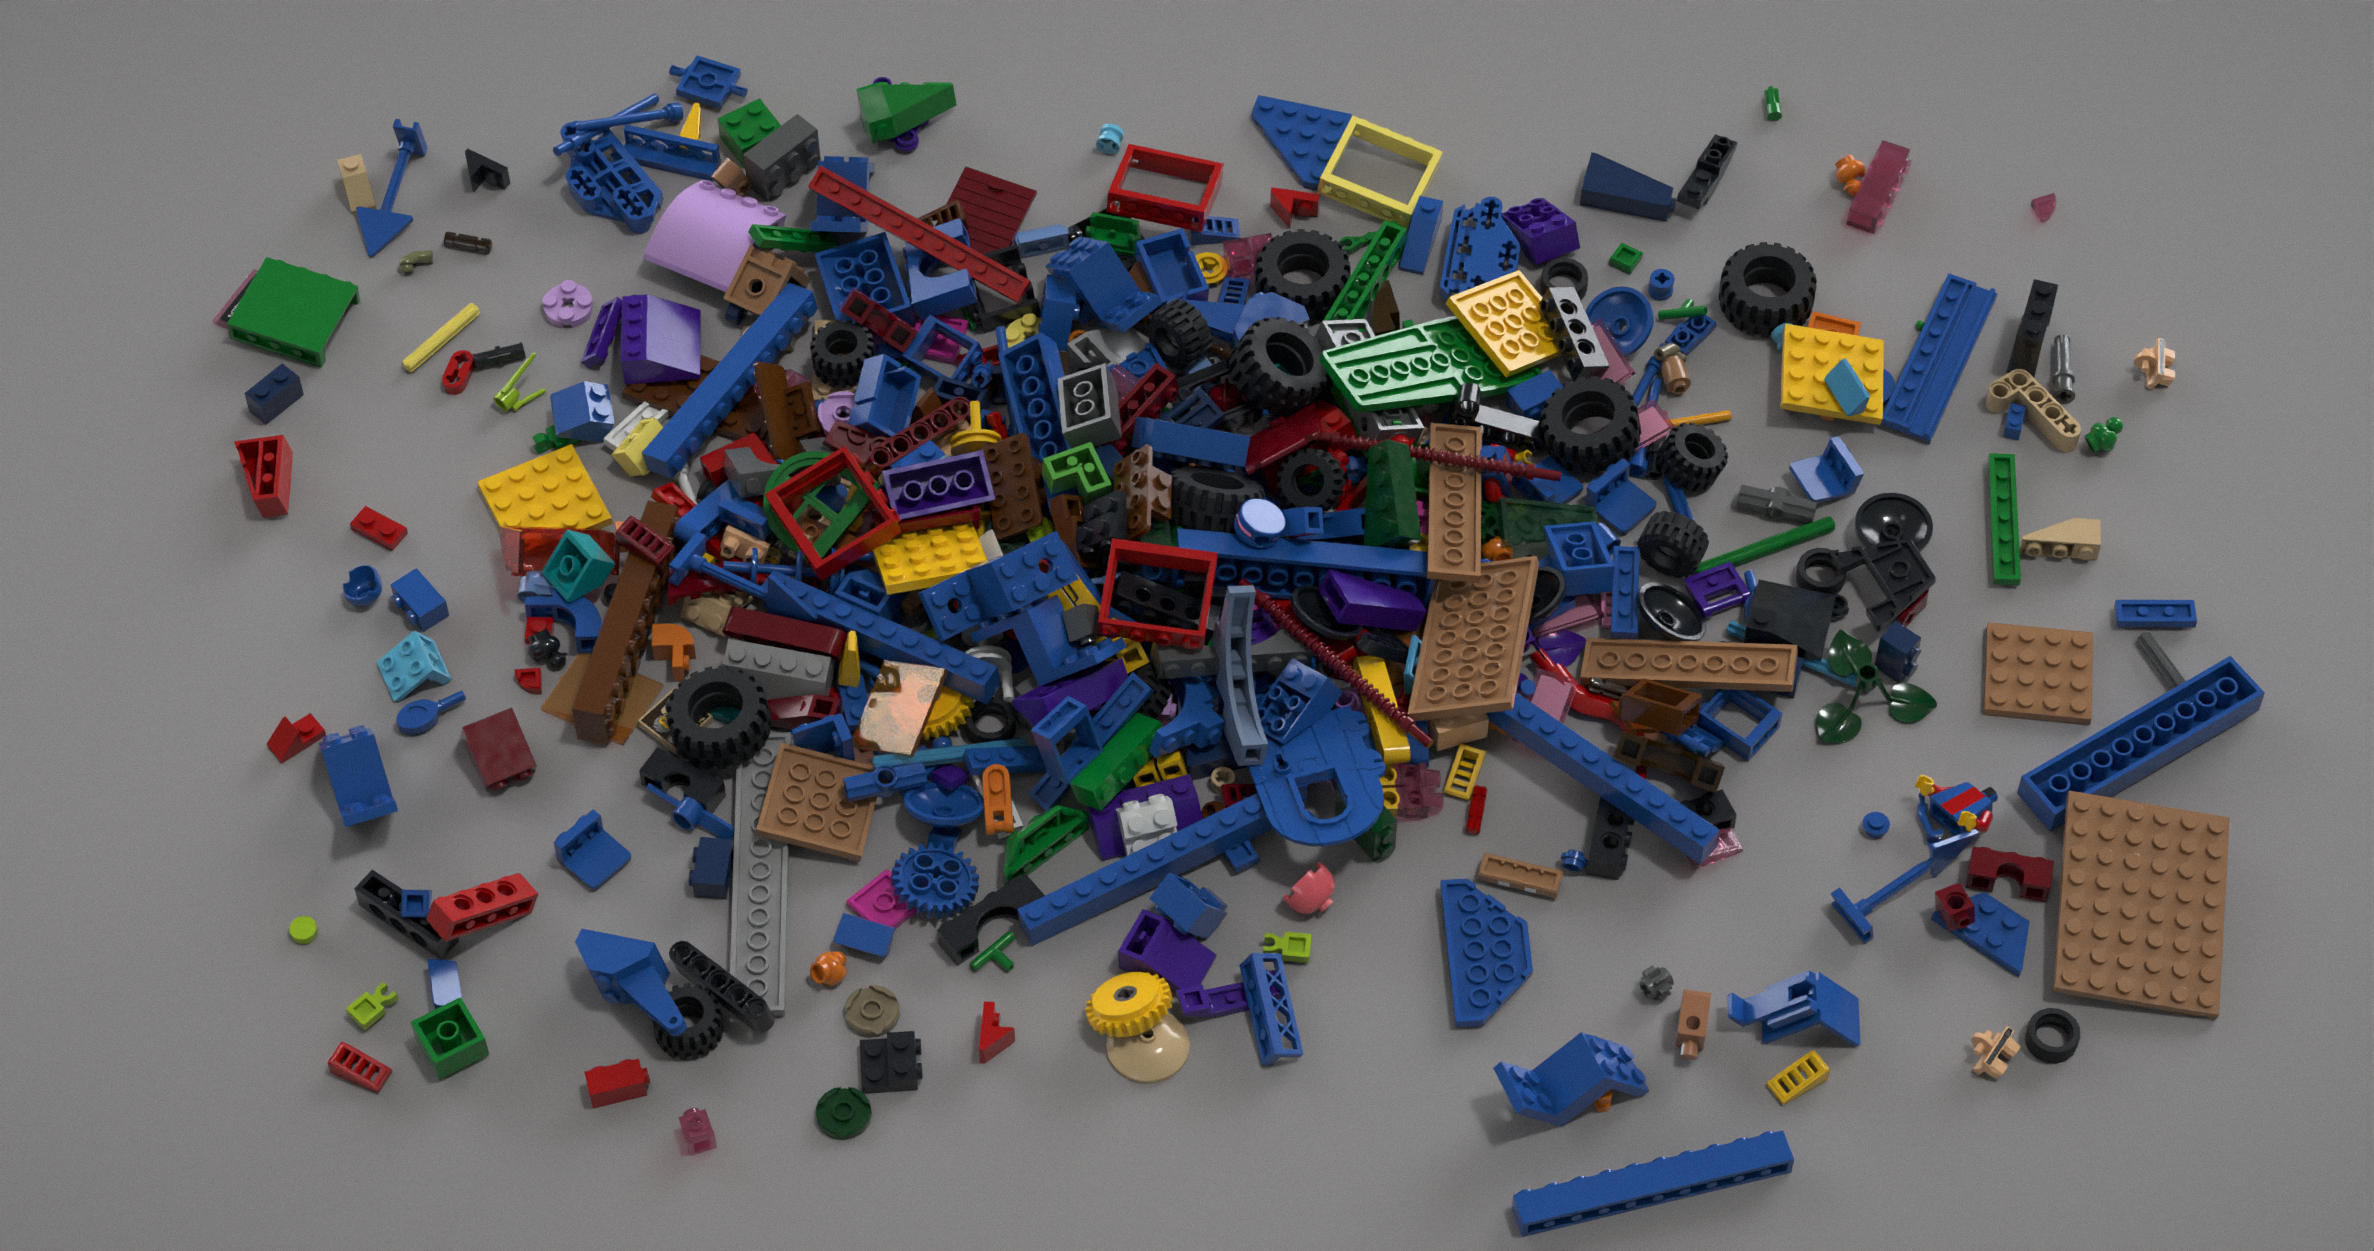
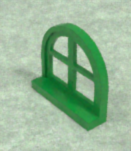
[763,451,881,564]

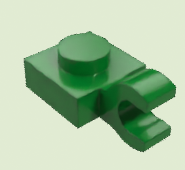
[532,425,580,454]

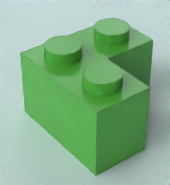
[1042,442,1112,505]

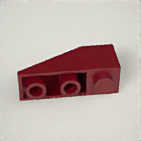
[767,694,841,730]

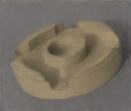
[845,985,900,1038]

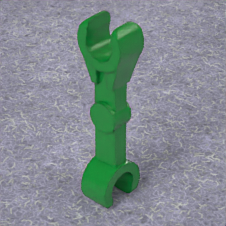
[1340,221,1398,255]

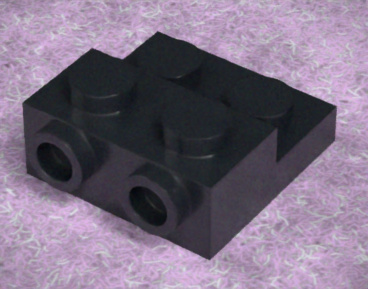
[1076,490,1127,557]
[860,1031,923,1094]

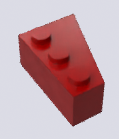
[234,435,293,518]

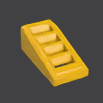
[679,103,702,150]
[838,630,860,687]
[1444,743,1486,801]
[1766,1050,1830,1105]

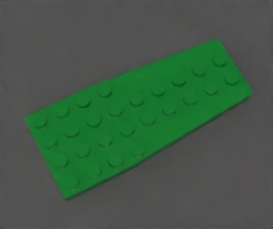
[1319,316,1542,412]

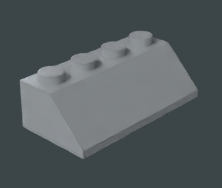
[723,639,836,700]

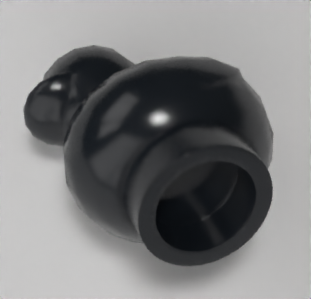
[528,629,568,670]

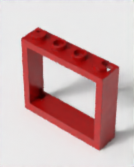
[1106,144,1224,232]
[765,446,901,581]
[1098,538,1218,649]

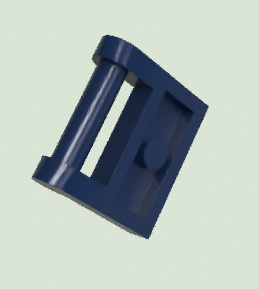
[1158,386,1226,430]

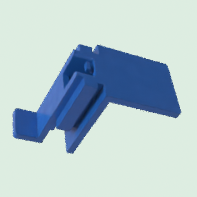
[1727,970,1861,1047]

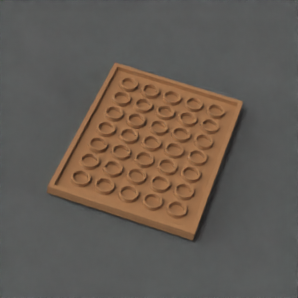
[2053,791,2230,1019]

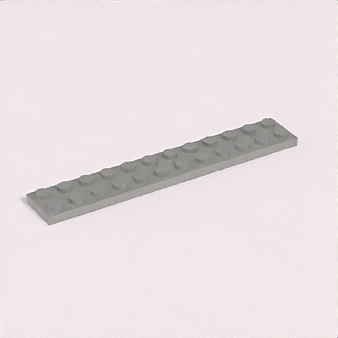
[729,732,792,1017]

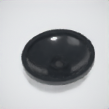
[1854,493,1933,552]
[1528,566,1567,625]
[1637,582,1707,642]
[1290,585,1363,641]

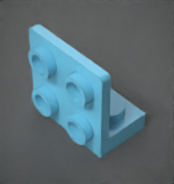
[377,631,452,702]

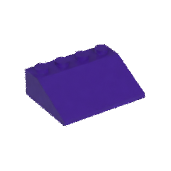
[621,294,701,384]

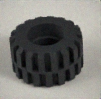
[1146,299,1213,369]
[810,320,875,388]
[1657,422,1728,492]
[1276,448,1346,511]
[1637,511,1709,578]
[1103,663,1171,723]
[652,983,724,1060]

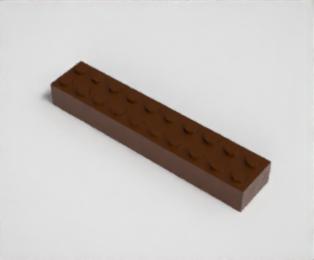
[572,501,684,745]

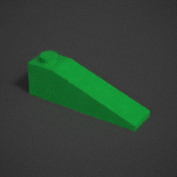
[856,82,957,144]

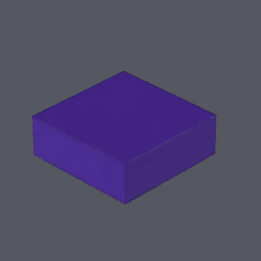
[931,763,969,790]

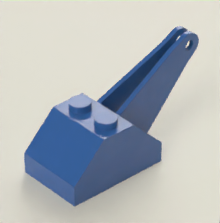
[1167,292,1310,349]
[575,928,687,1036]

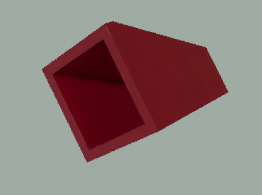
[460,707,537,791]

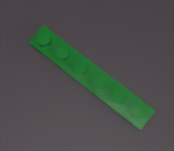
[1988,453,2021,586]

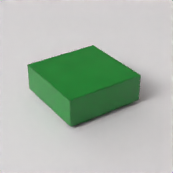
[1609,243,1643,274]

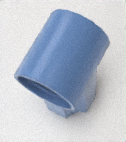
[517,569,556,603]

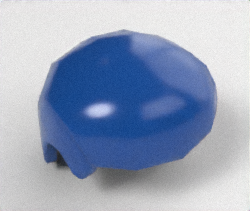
[343,565,382,606]

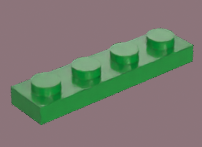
[748,224,841,253]

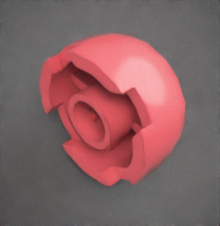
[1282,861,1335,914]

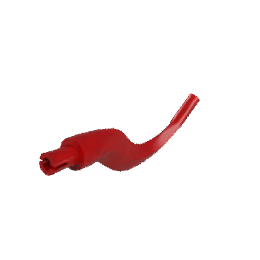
[1530,648,1647,780]

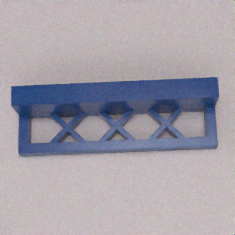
[624,124,721,181]
[1611,546,1640,639]
[1239,953,1303,1066]

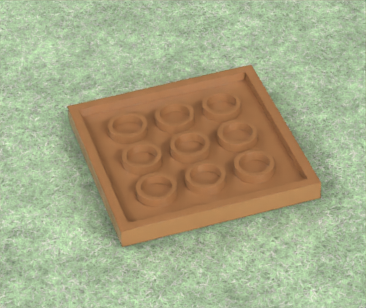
[1983,622,2093,725]
[755,742,881,862]

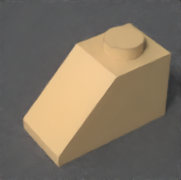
[337,154,376,215]

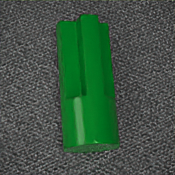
[1764,86,1782,121]

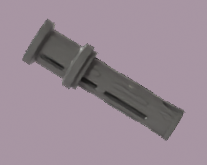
[2052,334,2075,404]

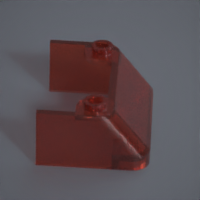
[499,526,620,576]

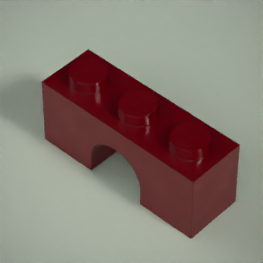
[839,287,918,353]
[1965,846,2054,902]

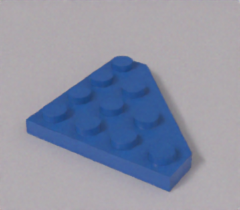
[1252,95,1352,190]

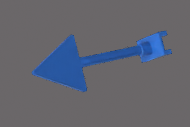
[356,119,428,258]
[669,532,818,621]
[1831,829,1979,944]

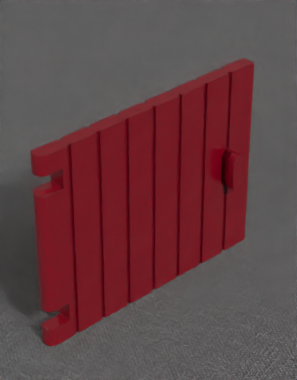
[935,166,1037,254]
[1245,403,1322,475]

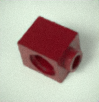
[1935,882,1975,932]

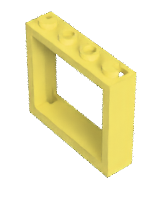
[1317,116,1443,229]

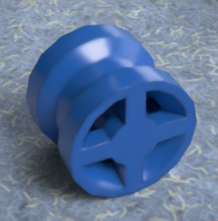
[1648,269,1675,301]

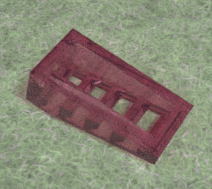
[1686,828,1743,870]

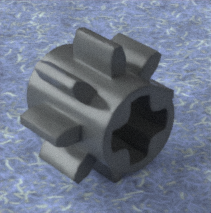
[1639,965,1674,1001]

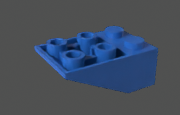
[1257,658,1343,744]

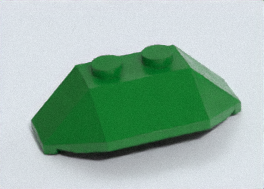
[1004,805,1090,886]

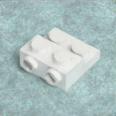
[1116,794,1178,856]

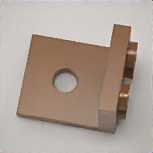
[723,245,810,316]

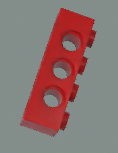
[426,873,538,942]

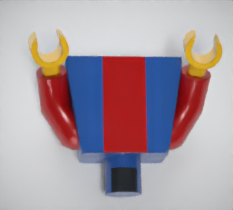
[1480,444,1532,520]
[1915,775,1998,836]

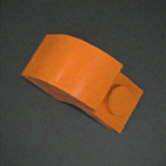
[652,623,696,681]

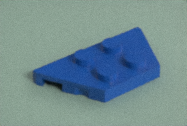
[1931,892,2030,977]

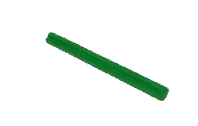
[1695,516,1835,574]

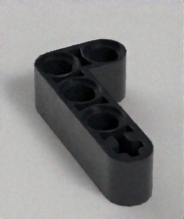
[1449,382,1545,454]

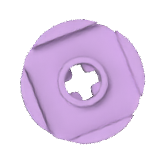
[542,280,593,328]
[818,391,857,436]

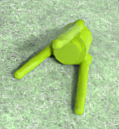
[493,352,546,412]

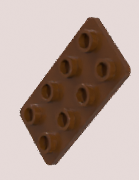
[754,361,821,461]
[982,433,1049,541]
[1113,444,1172,541]

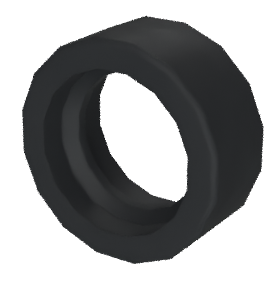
[1540,258,1588,301]
[1796,548,1847,595]
[965,697,1016,744]
[2025,1008,2080,1063]

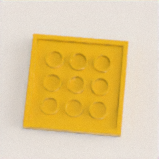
[1445,270,1561,377]
[1780,324,1884,425]
[477,444,613,562]
[872,521,987,595]

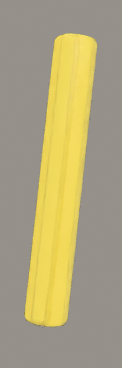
[402,303,480,373]

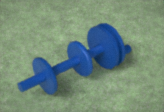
[723,547,875,595]

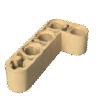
[1986,369,2081,452]

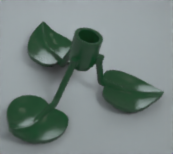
[1816,630,1937,744]

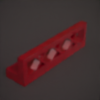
[873,504,981,533]

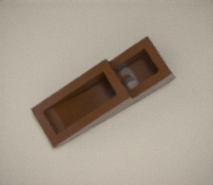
[1049,494,1099,569]

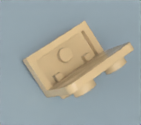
[680,589,755,637]

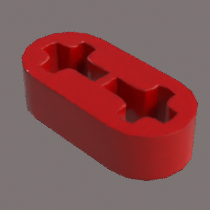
[442,350,475,395]

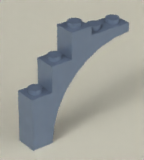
[1211,585,1268,766]

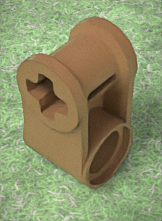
[711,158,752,198]

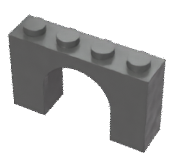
[724,437,841,498]

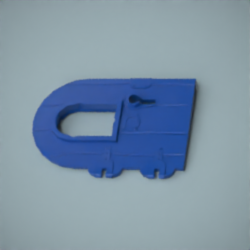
[1247,705,1386,847]

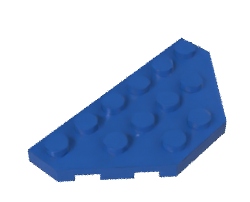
[1440,879,1533,1027]

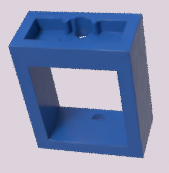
[902,315,984,383]
[1697,689,1782,761]
[1031,696,1104,784]

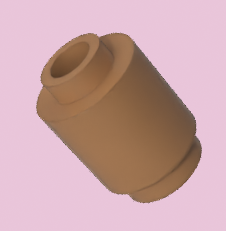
[1660,356,1691,394]

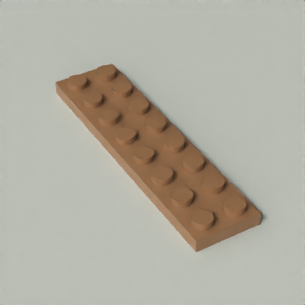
[1427,423,1482,583]
[1580,638,1798,692]

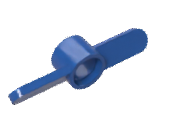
[646,783,735,839]

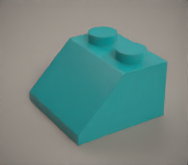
[541,530,615,602]

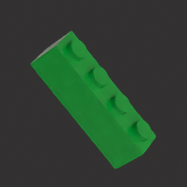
[1070,713,1163,811]

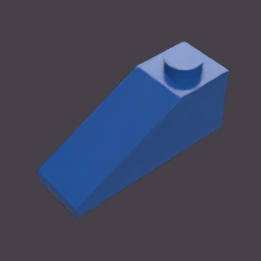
[1399,196,1443,275]

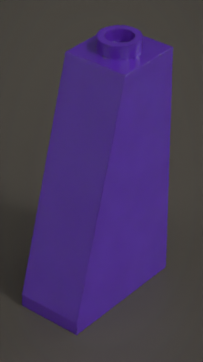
[1318,569,1427,632]

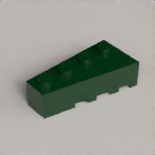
[1364,439,1422,549]

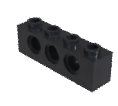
[1539,287,1610,382]
[1111,571,1221,646]
[1586,797,1635,880]
[354,869,459,960]

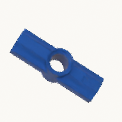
[843,761,927,802]

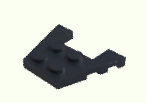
[1829,539,1936,632]

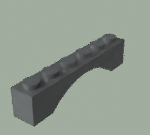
[1150,627,1313,679]

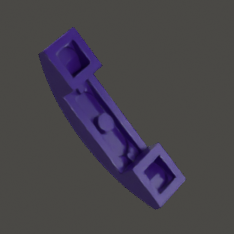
[1176,970,1281,1017]

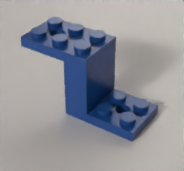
[811,156,874,232]
[1045,237,1163,333]
[918,531,1079,641]
[970,595,1127,686]
[319,725,398,827]
[1493,1032,1649,1127]

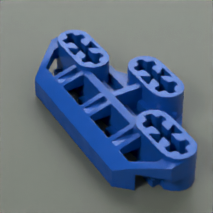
[560,121,664,234]
[1439,197,1520,302]

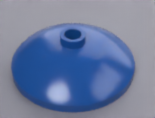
[1585,286,1654,358]
[904,782,985,828]

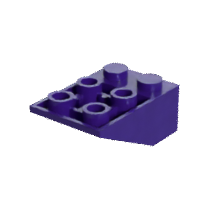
[1502,198,1580,265]
[1118,909,1217,992]

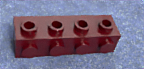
[1101,363,1179,456]

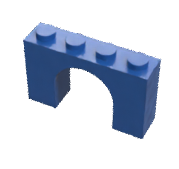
[903,218,978,320]
[1280,507,1365,541]

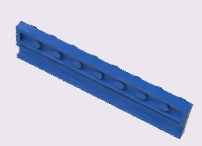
[1880,273,1997,444]

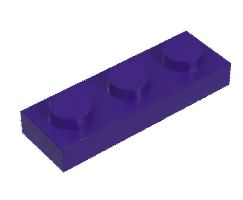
[581,297,622,368]

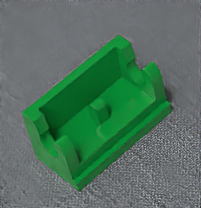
[1086,212,1141,257]

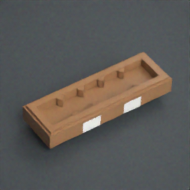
[1477,852,1563,898]

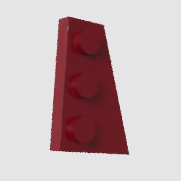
[667,563,749,605]

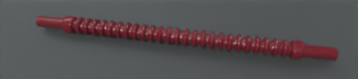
[1312,431,1562,482]
[1238,578,1434,749]

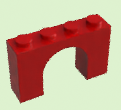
[700,432,804,534]

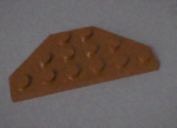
[622,355,769,441]

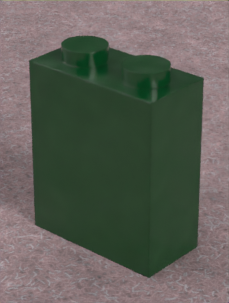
[1335,788,1397,862]

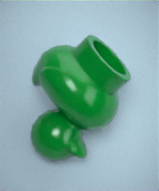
[2084,417,2124,453]

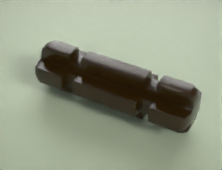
[443,231,492,253]
[1588,677,1631,701]

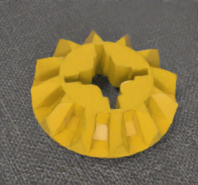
[1195,252,1228,287]

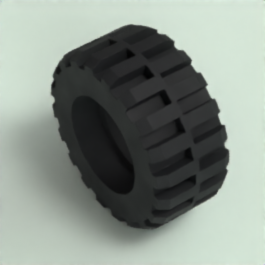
[1255,229,1351,324]
[1719,242,1817,338]
[1229,317,1330,416]
[1541,376,1641,475]
[1169,466,1265,534]
[666,666,772,770]

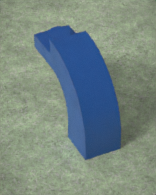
[525,589,602,653]

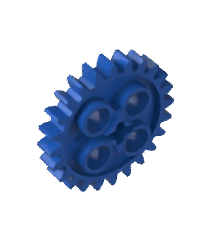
[891,843,979,919]

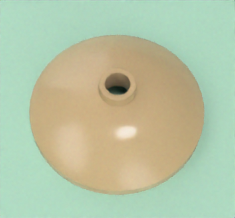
[1107,1013,1190,1084]

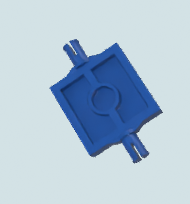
[669,55,748,109]

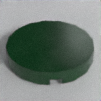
[816,1087,872,1140]

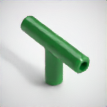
[1658,299,1708,320]
[970,931,1015,971]

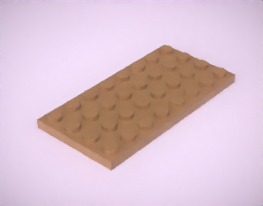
[1408,556,1539,721]

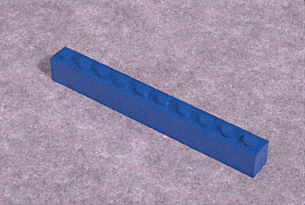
[642,283,818,479]
[761,570,1001,704]
[1486,692,1720,865]
[1017,793,1272,946]
[1512,1130,1794,1237]

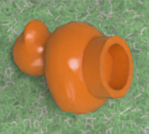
[1834,154,1866,196]
[1481,536,1514,561]
[810,951,846,986]

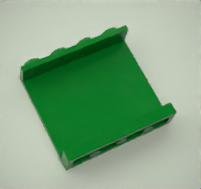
[227,257,360,368]

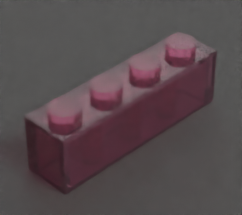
[1846,140,1912,234]

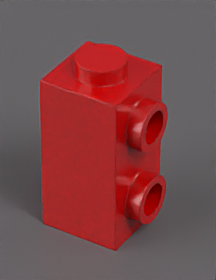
[584,1058,651,1109]

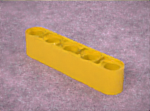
[1354,656,1410,765]

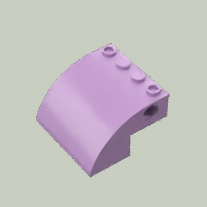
[643,180,787,292]

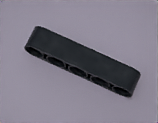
[669,941,775,1032]

